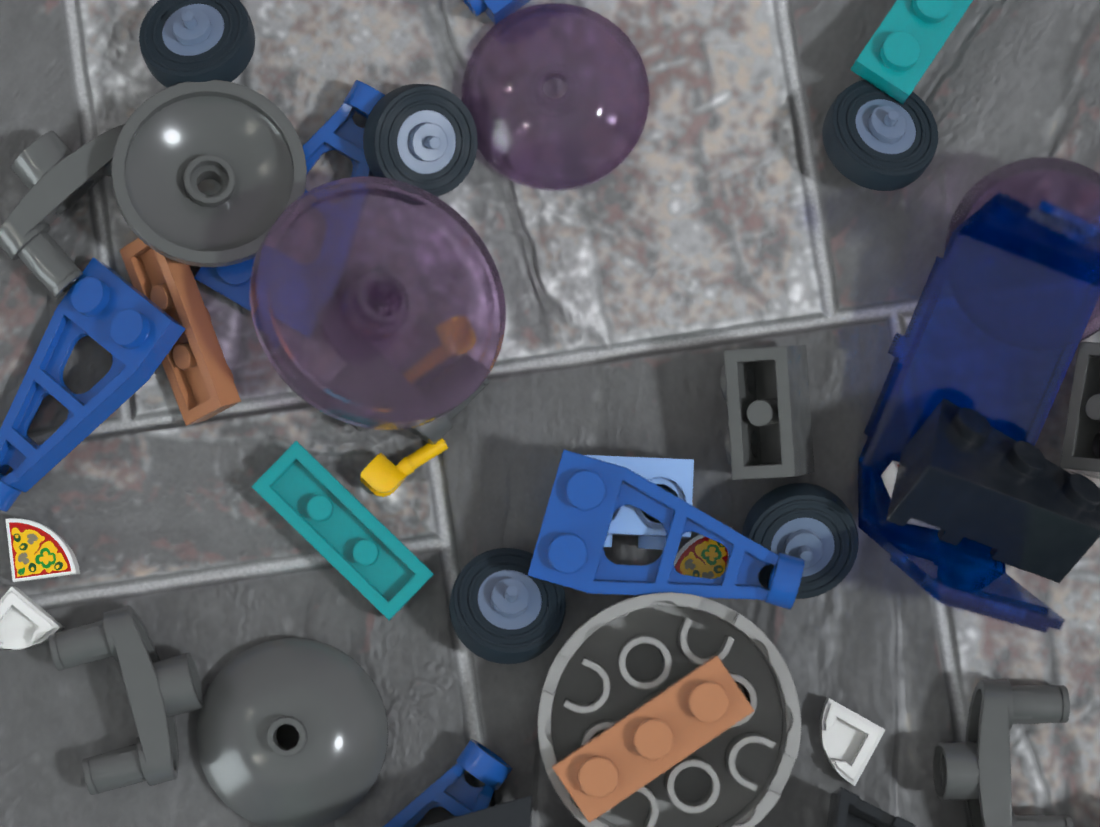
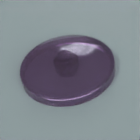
[250,176,506,430]

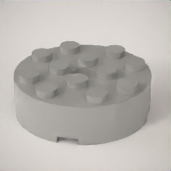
[538,593,801,827]

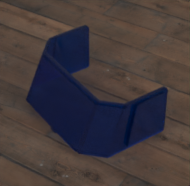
[858,192,1100,633]

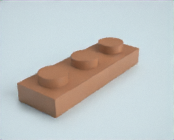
[119,237,241,426]
[552,655,755,823]

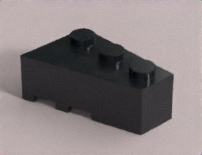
[886,398,1100,583]

